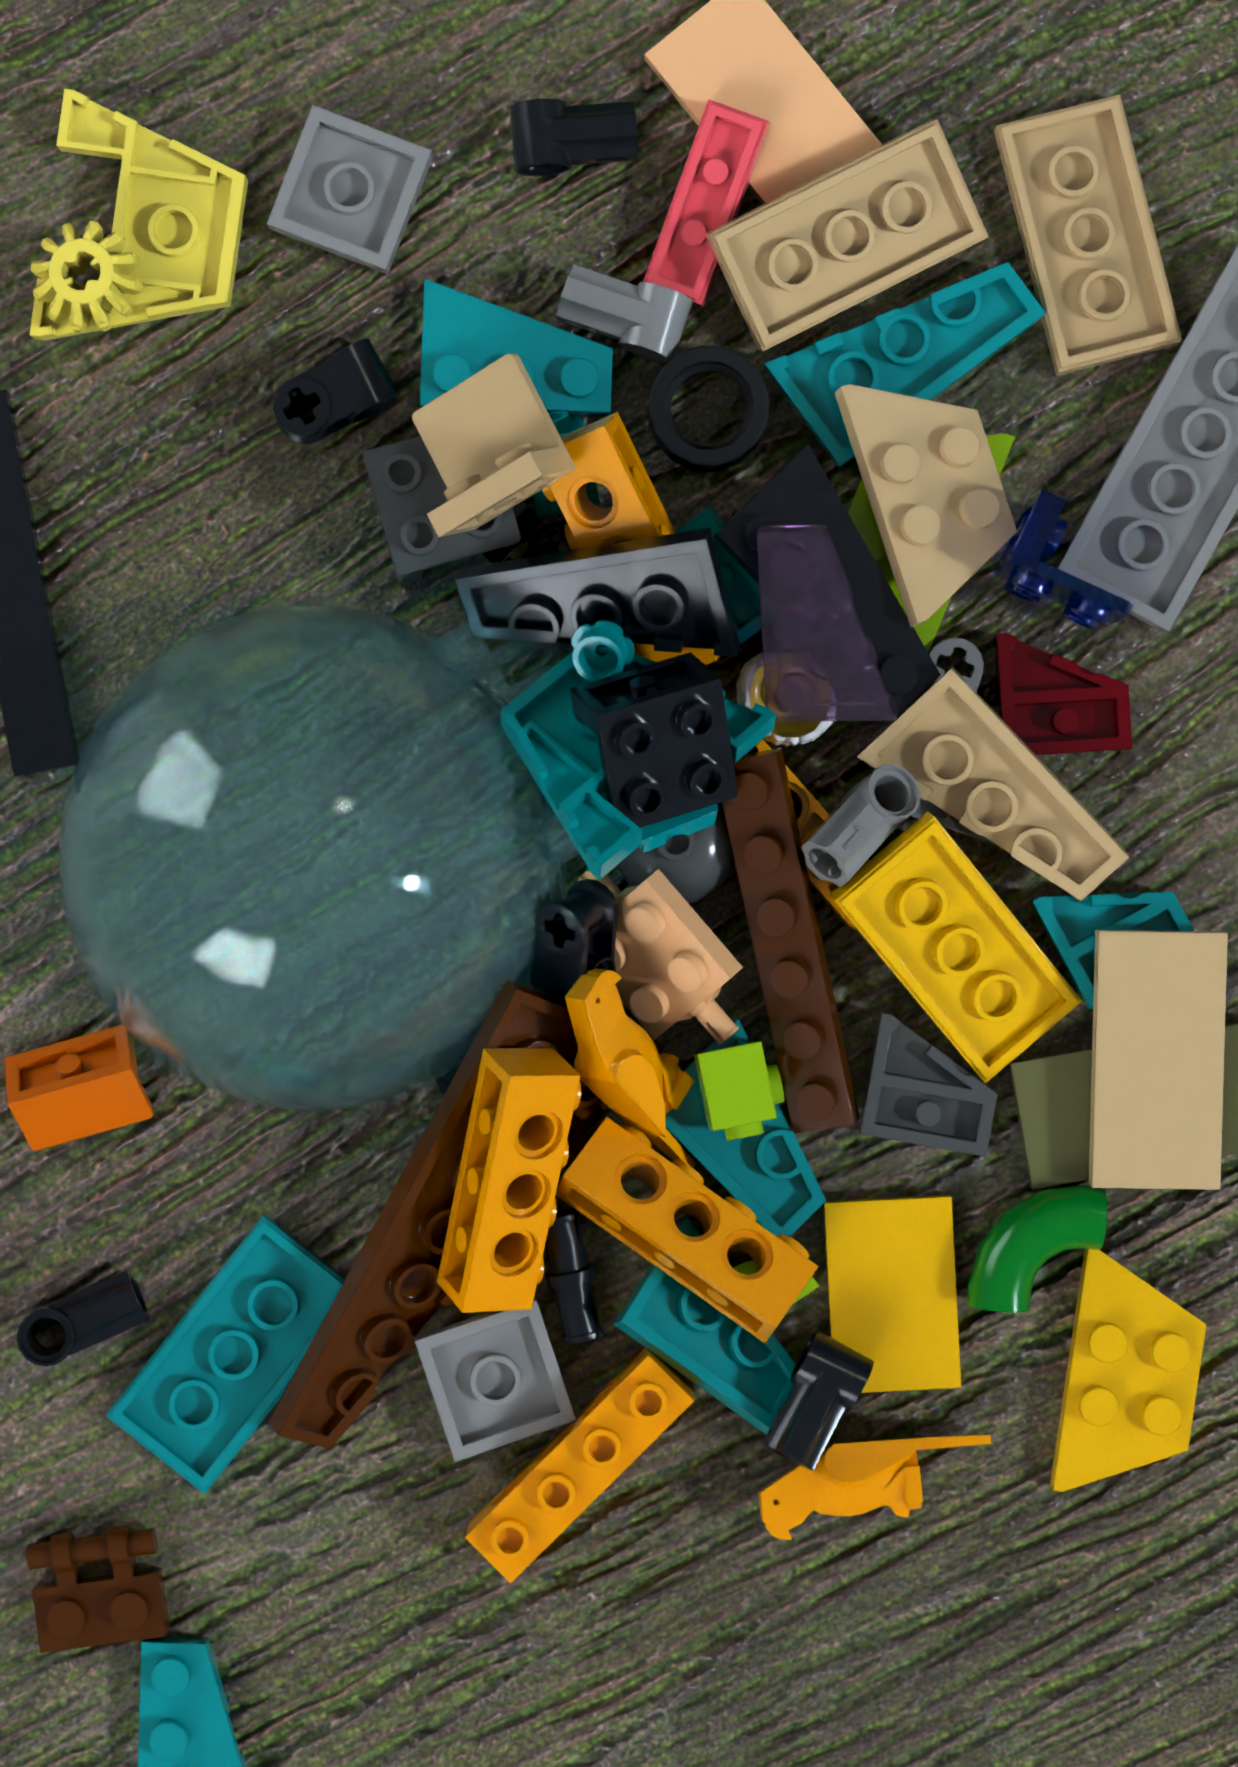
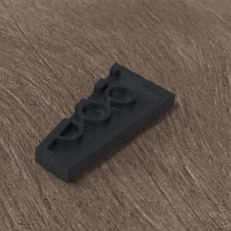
[713,444,941,721]

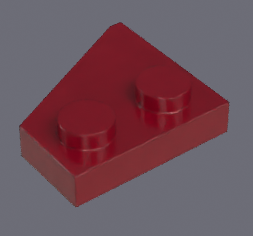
[994,633,1132,756]

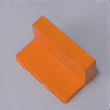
[4,1023,153,1151]

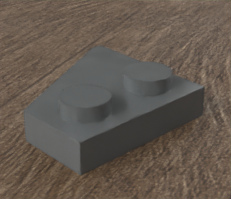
[859,1012,998,1157]

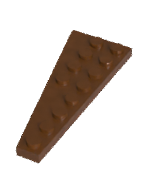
[269,979,664,1449]

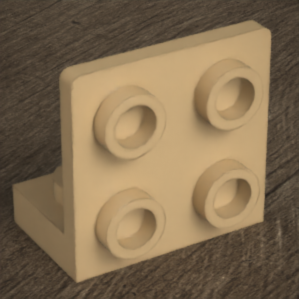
[412,353,577,537]

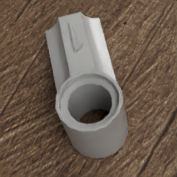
[556,264,693,363]
[801,764,921,887]

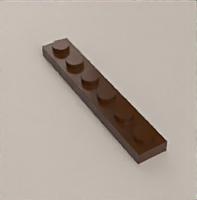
[722,748,860,1133]

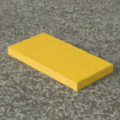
[829,811,1082,1084]

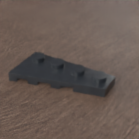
[455,528,740,657]

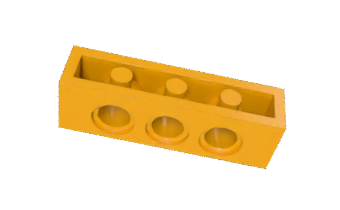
[542,412,719,665]
[437,1048,581,1313]
[556,1117,819,1343]
[465,1348,694,1584]

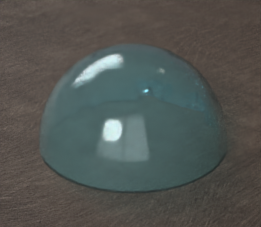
[59,604,580,1110]

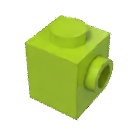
[693,1041,785,1141]

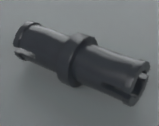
[545,1209,603,1344]

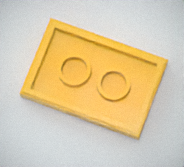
[823,1195,962,1393]

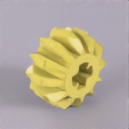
[31,221,143,334]

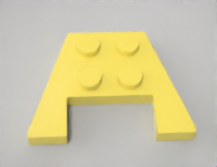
[29,89,248,341]

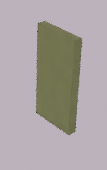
[1008,1022,1238,1189]

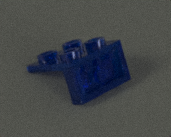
[994,489,1134,630]

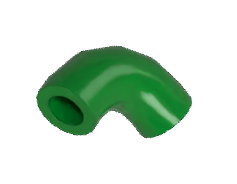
[966,1185,1107,1313]

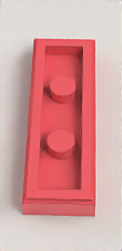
[643,99,771,306]

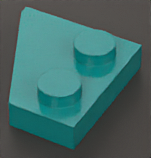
[1029,892,1194,1009]

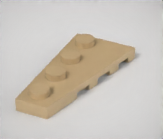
[857,667,1129,901]

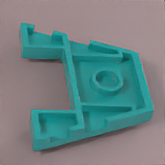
[500,647,777,880]

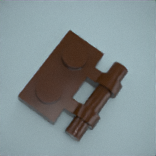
[26,1525,170,1653]

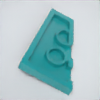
[420,278,613,416]

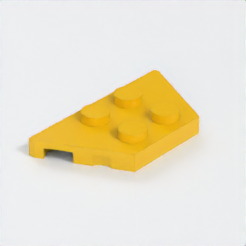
[1050,1249,1206,1492]

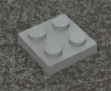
[267,105,433,275]
[414,1296,576,1462]

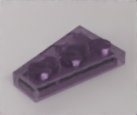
[757,524,898,722]

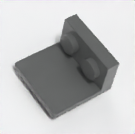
[362,436,521,585]

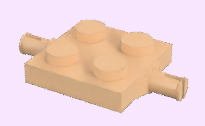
[577,869,743,1046]

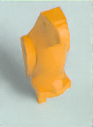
[565,969,696,1168]
[758,1435,991,1540]

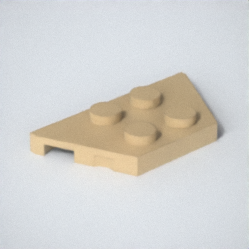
[834,384,1017,628]

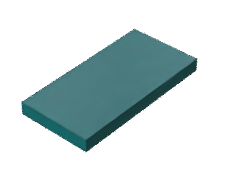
[105,1214,346,1494]

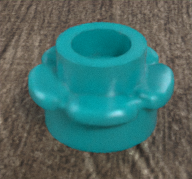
[571,620,635,682]

